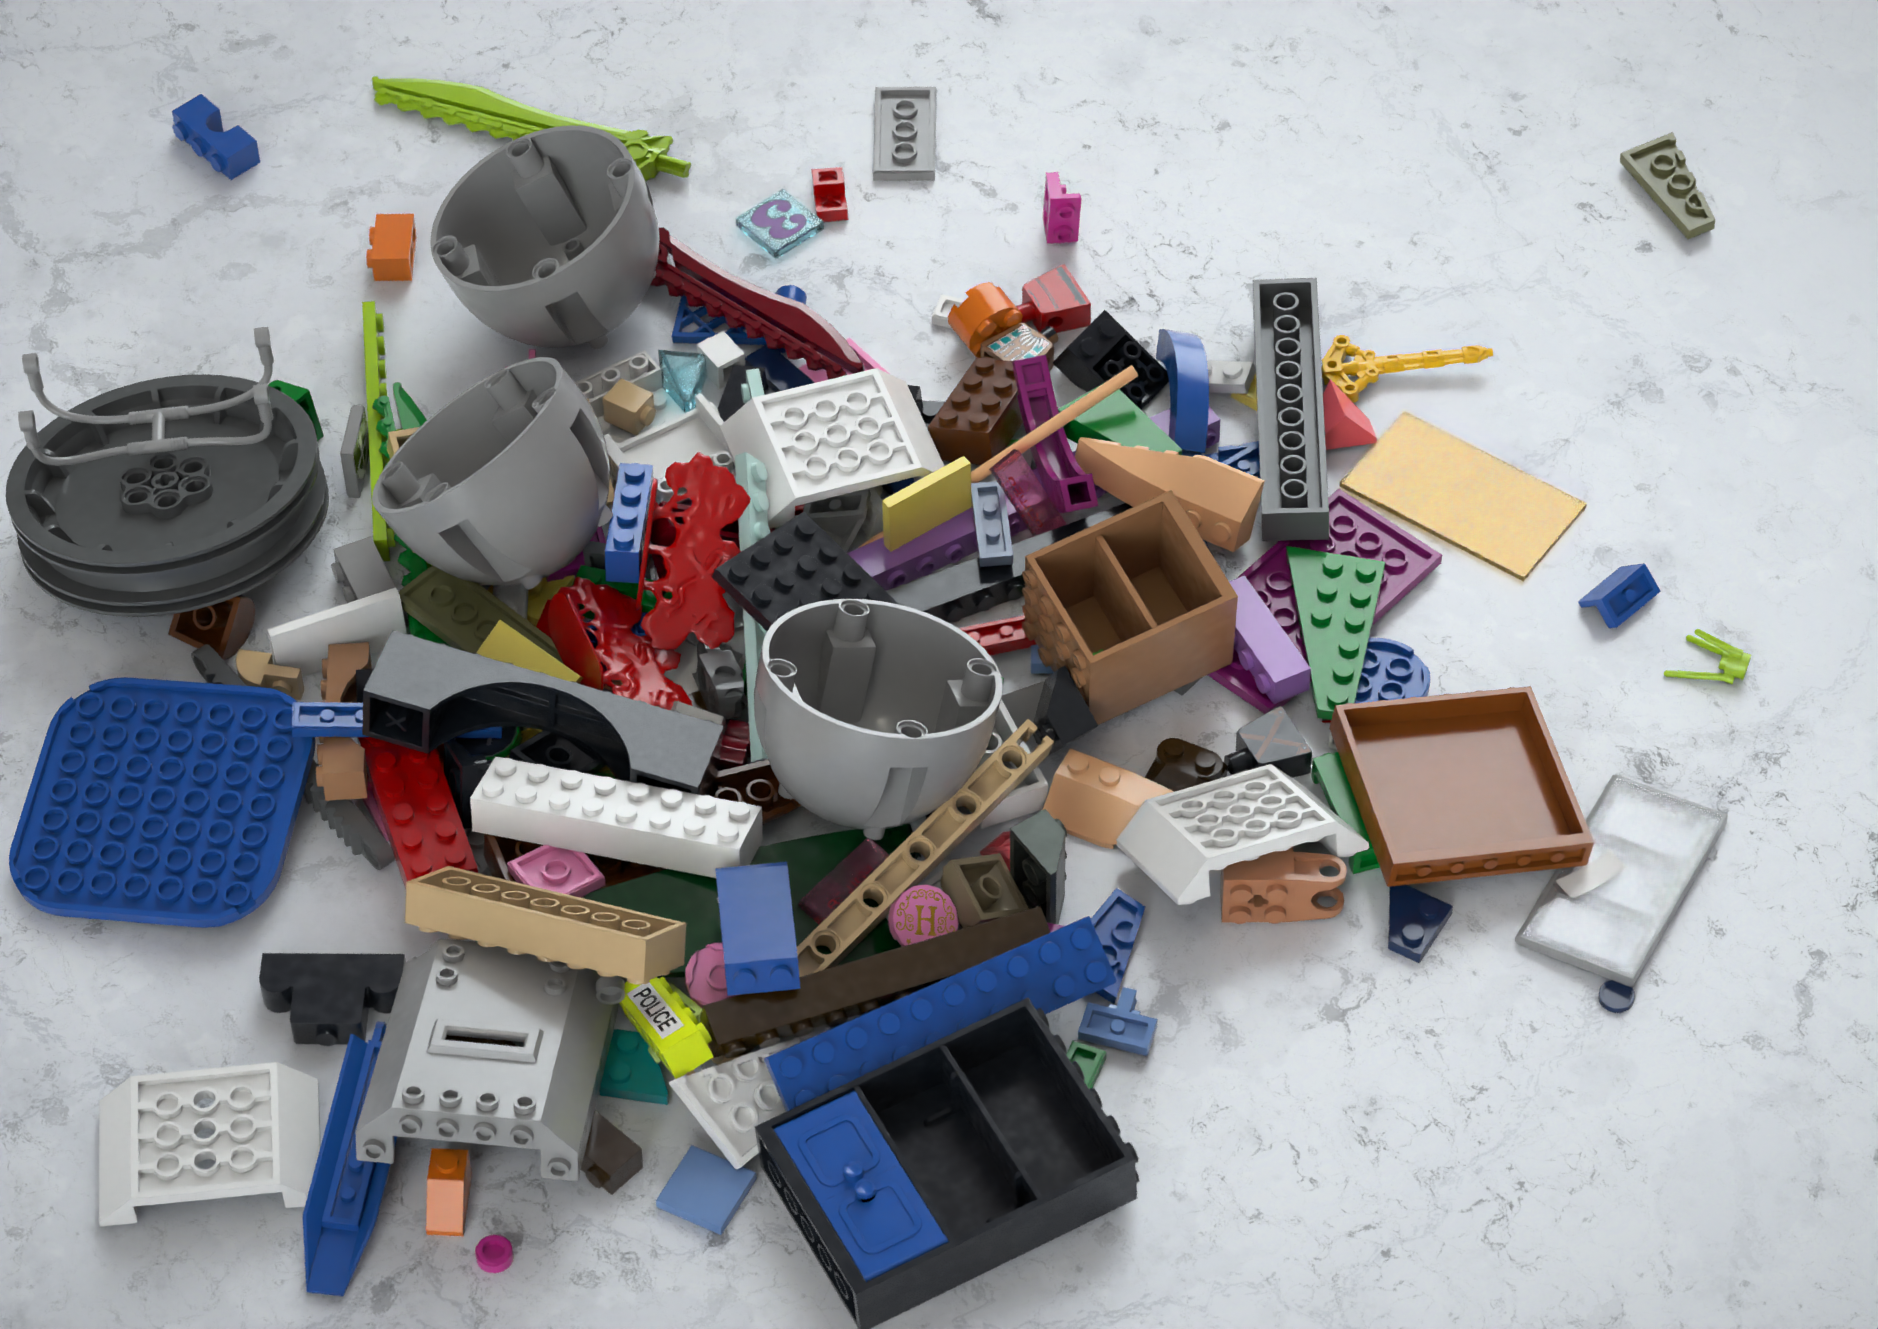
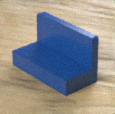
[1578,563,1661,628]

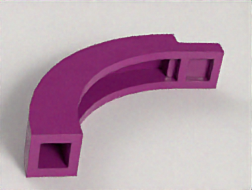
[1012,355,1099,513]

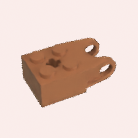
[1220,846,1347,924]

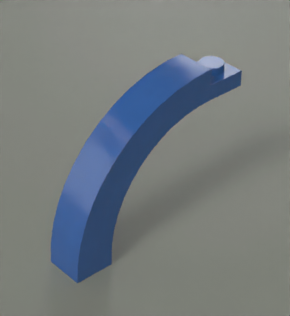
[1155,329,1209,457]

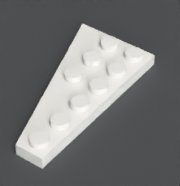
[669,1015,861,1170]

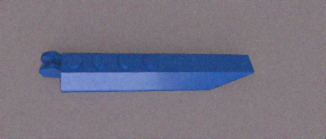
[302,1021,398,1296]

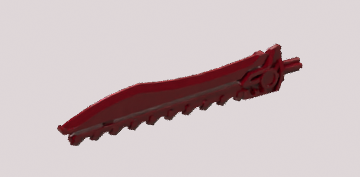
[650,227,865,380]

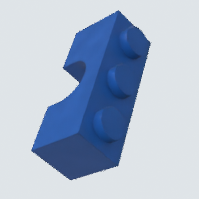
[172,94,260,180]

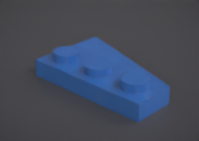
[1091,888,1145,1004]

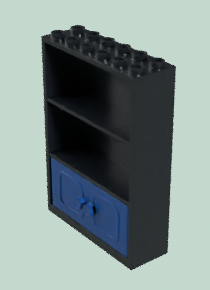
[755,998,1139,1329]

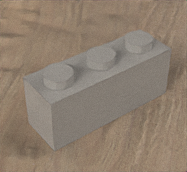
[331,536,409,628]

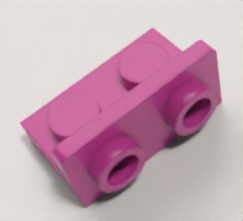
[1042,172,1081,244]

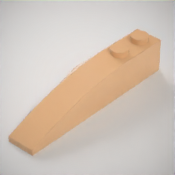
[1075,437,1265,552]
[1043,748,1174,849]

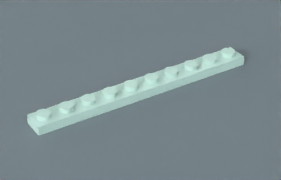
[735,452,770,763]

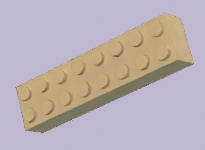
[405,866,686,985]

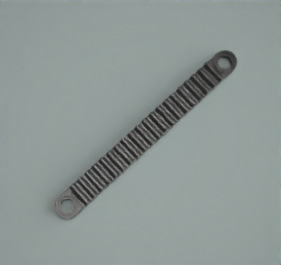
[191,644,395,870]

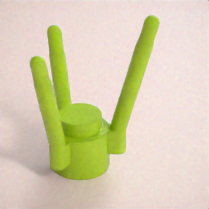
[1664,629,1752,684]

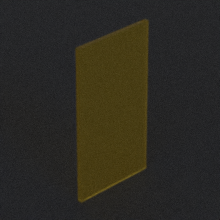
[1339,411,1587,581]

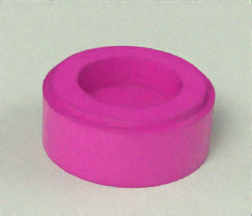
[475,1235,514,1273]

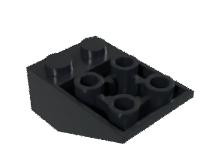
[1053,310,1169,410]

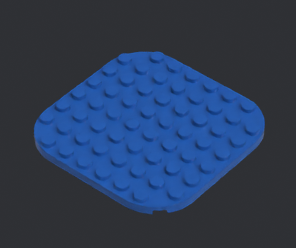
[9,677,316,928]

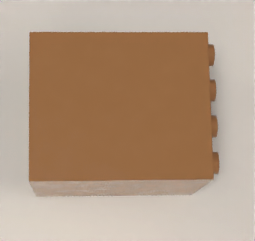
[1022,490,1238,725]

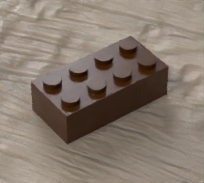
[928,357,1023,465]

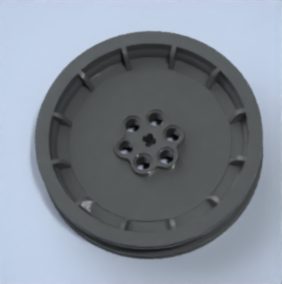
[6,374,329,617]

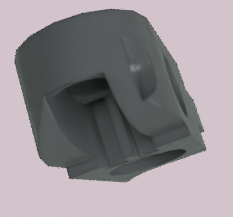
[692,641,744,719]

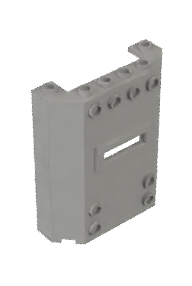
[355,939,618,1181]

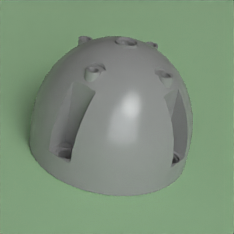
[430,126,660,349]
[372,357,613,590]
[754,599,1003,840]

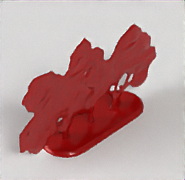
[636,452,751,650]
[548,577,692,710]

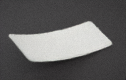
[1556,850,1625,898]

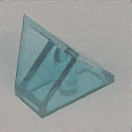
[658,349,707,413]

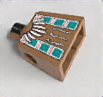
[980,323,1059,371]

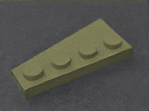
[1619,132,1716,239]

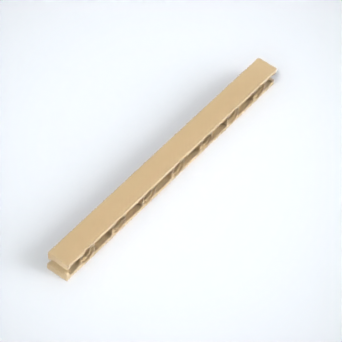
[686,719,1054,1076]

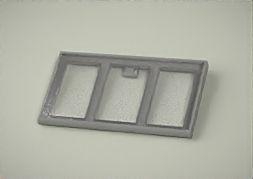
[1515,775,1728,987]

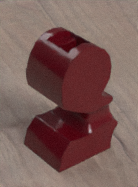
[719,719,751,771]

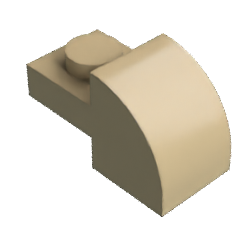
[236,649,304,700]

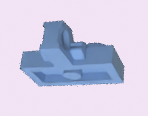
[1078,987,1157,1056]

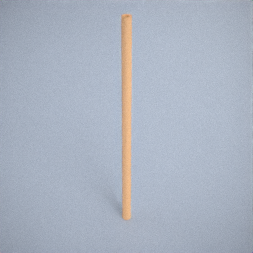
[858,365,1138,548]

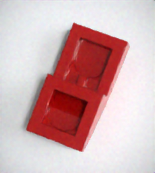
[811,167,848,222]

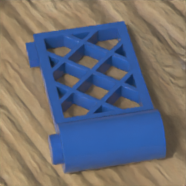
[672,285,807,353]

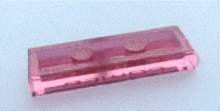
[989,449,1066,537]
[798,838,890,925]

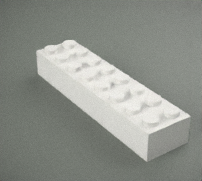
[470,756,763,878]

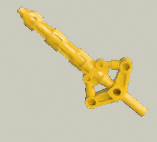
[1321,335,1493,403]

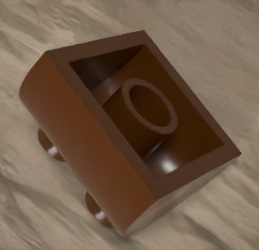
[168,594,255,660]

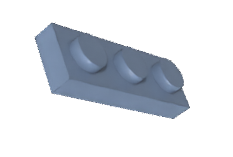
[971,481,1013,567]

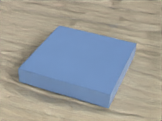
[656,1145,757,1235]

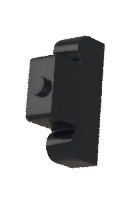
[259,953,406,1046]

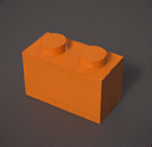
[366,214,417,281]

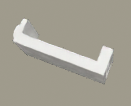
[604,393,727,482]

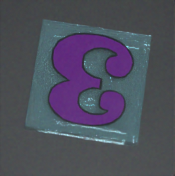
[736,189,824,259]

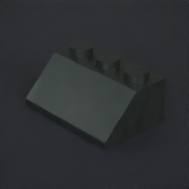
[1010,809,1067,925]

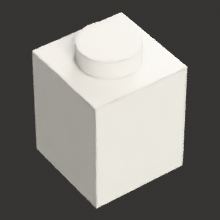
[697,331,745,389]

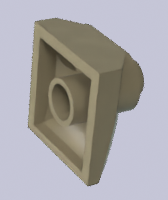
[940,854,1029,929]

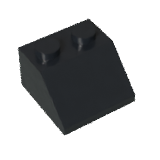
[1033,665,1098,755]

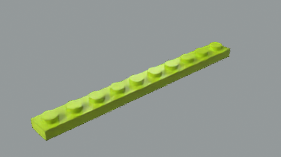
[362,301,396,562]

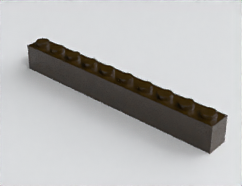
[700,906,1050,1058]

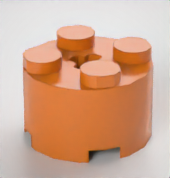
[948,282,1023,358]

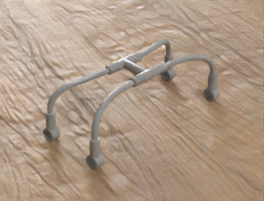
[18,327,274,466]

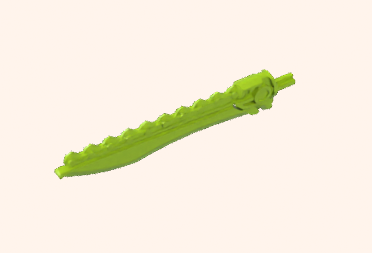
[372,76,691,181]

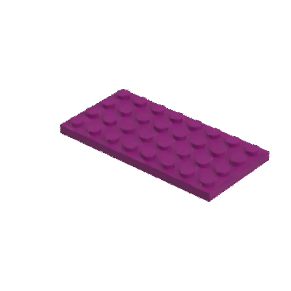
[1207,489,1442,714]

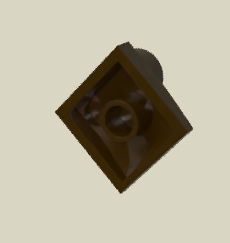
[1145,738,1228,792]

